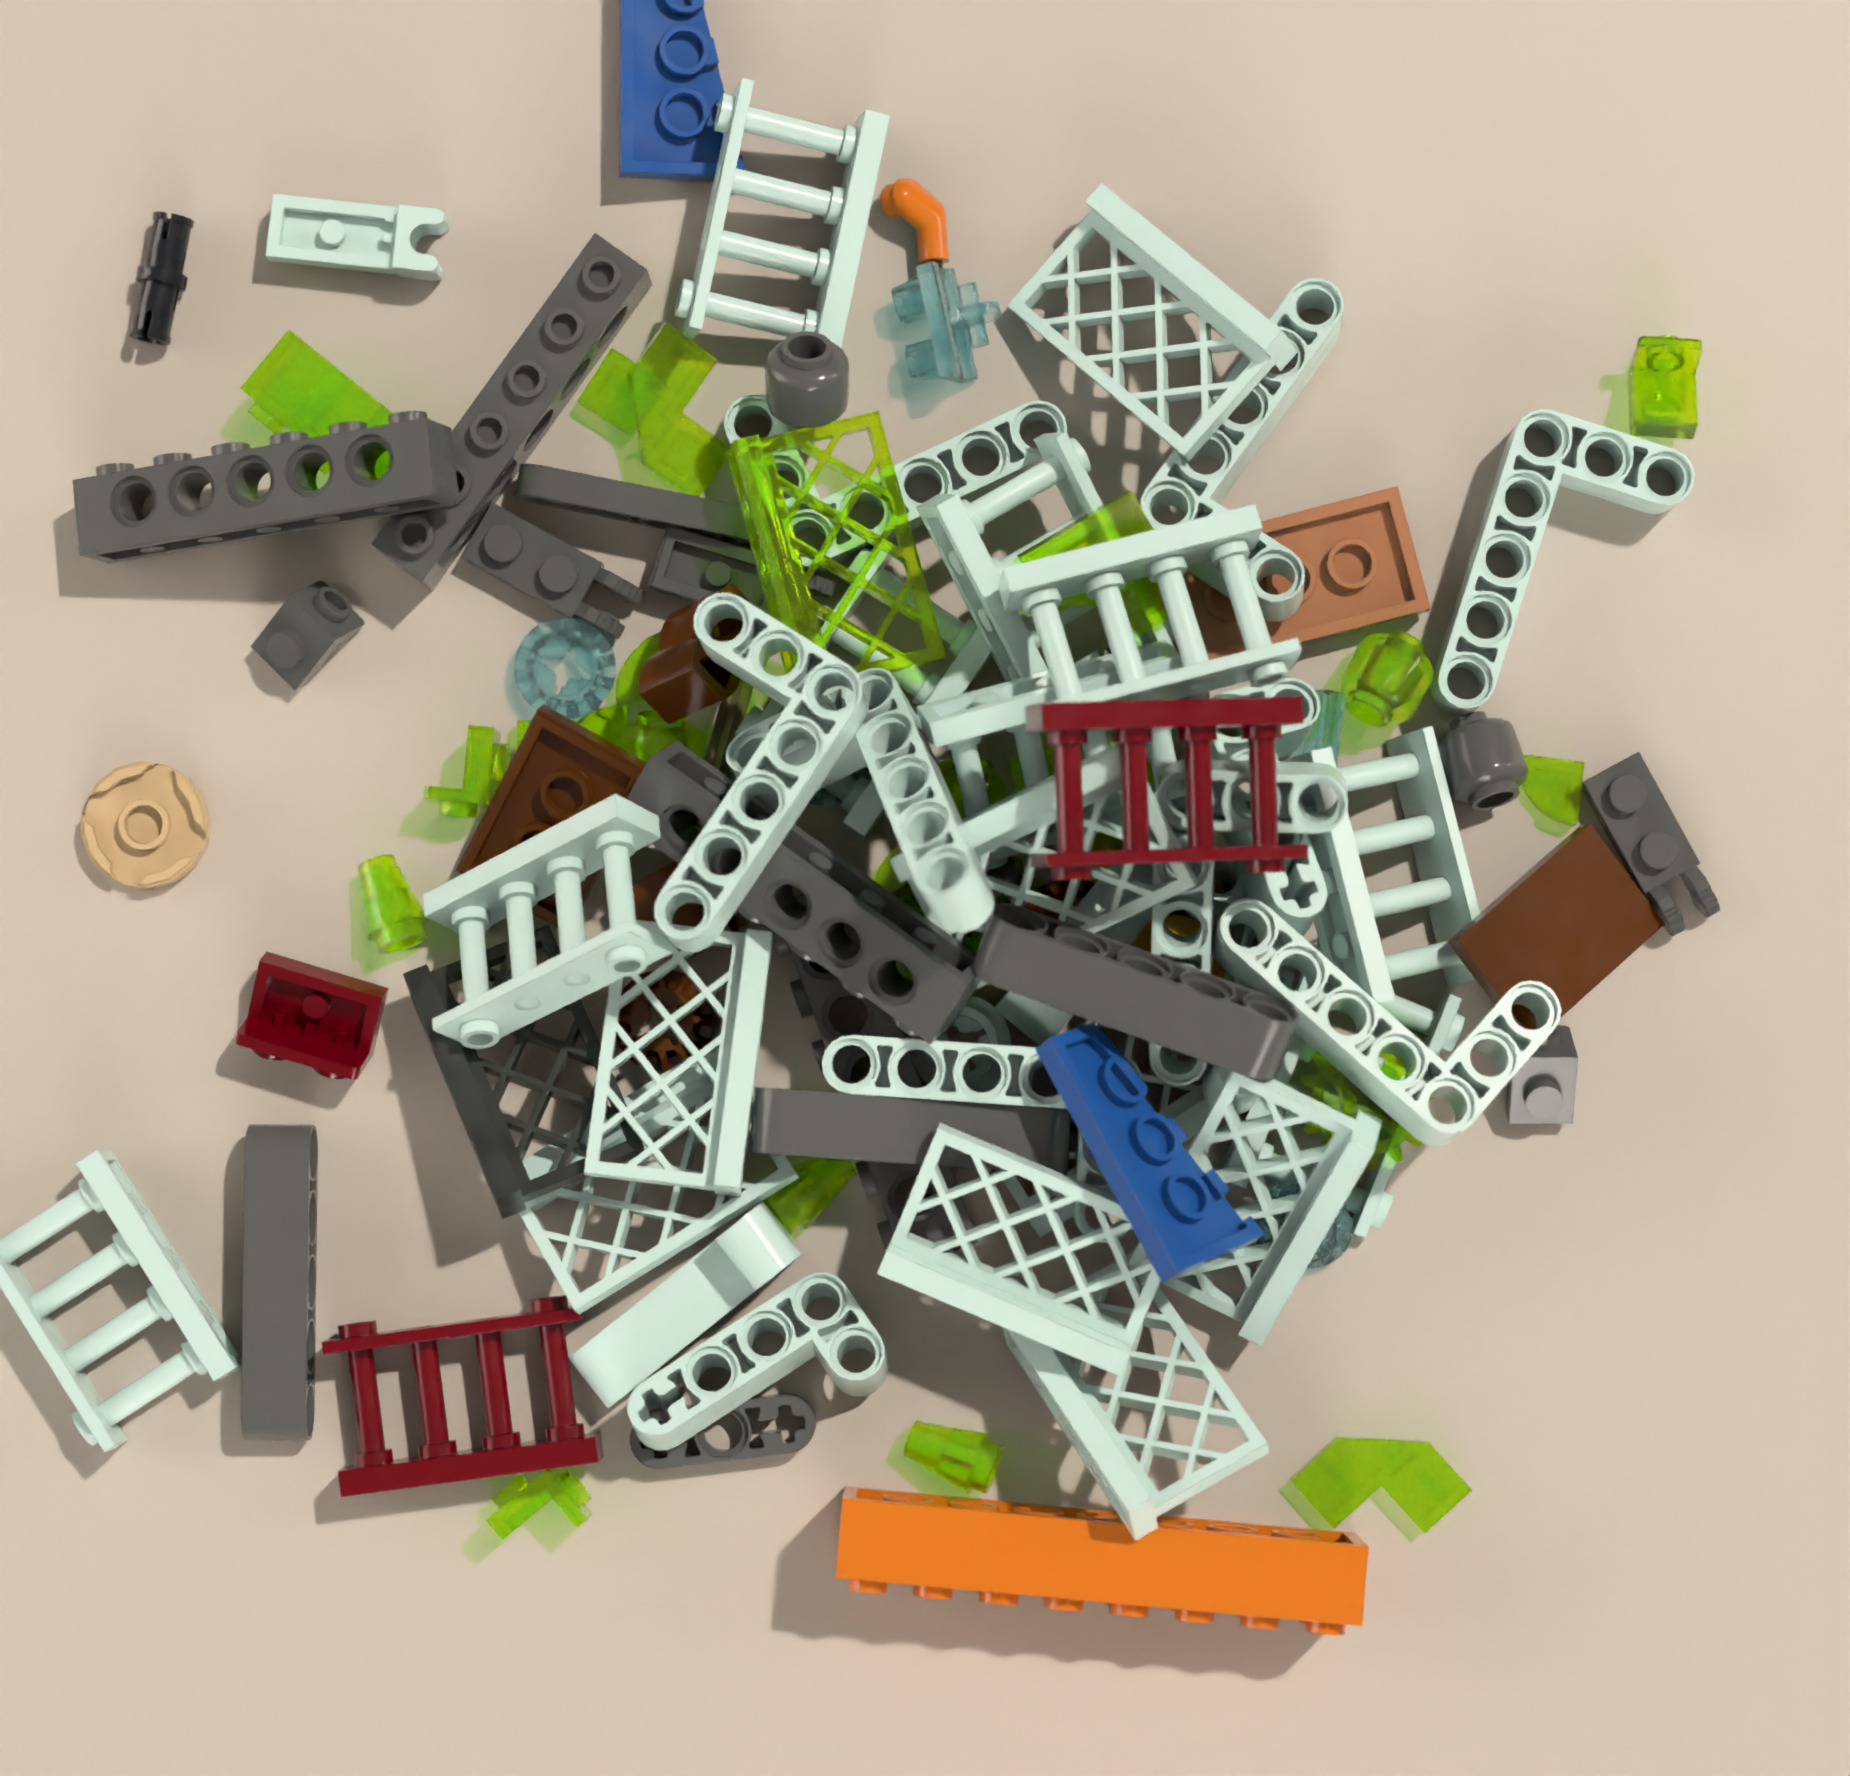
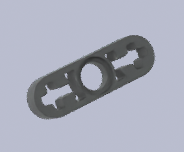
[630,1393,816,1469]

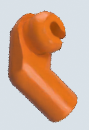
[879,179,949,265]

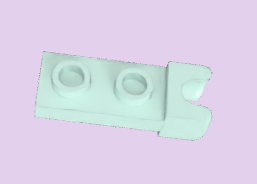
[265,194,449,281]

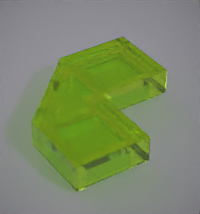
[627,322,732,497]
[1289,1436,1472,1533]

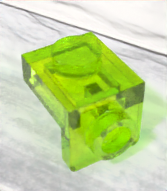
[1628,335,1702,439]
[424,725,510,818]
[486,1468,592,1540]

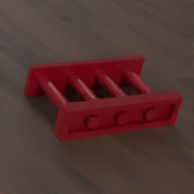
[1025,696,1308,880]
[322,1295,604,1497]

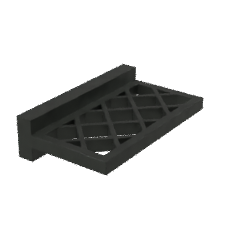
[403,925,645,1219]

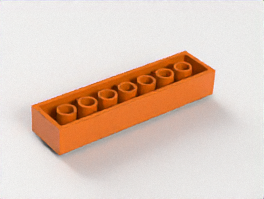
[835,1486,1369,1635]

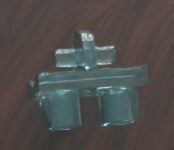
[891,261,1002,384]

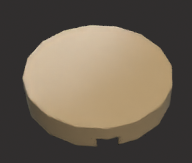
[81,761,211,889]

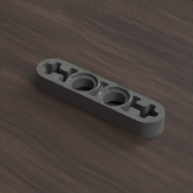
[514,463,762,546]

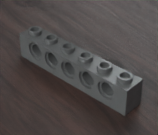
[371,233,652,591]
[72,411,459,563]
[627,741,981,1044]
[769,894,979,1251]

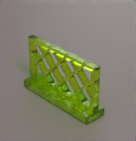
[726,411,946,674]

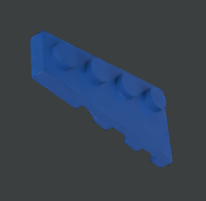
[619,0,746,181]
[1035,1022,1265,1283]

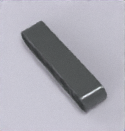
[972,903,1299,1080]
[750,1087,1071,1176]
[241,1124,318,1440]

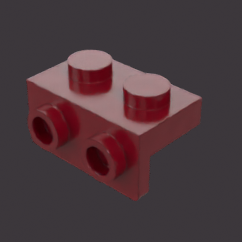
[235,952,389,1080]

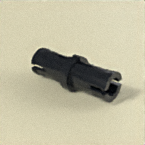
[129,212,194,346]

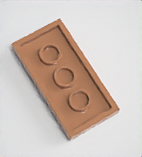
[1161,486,1431,667]

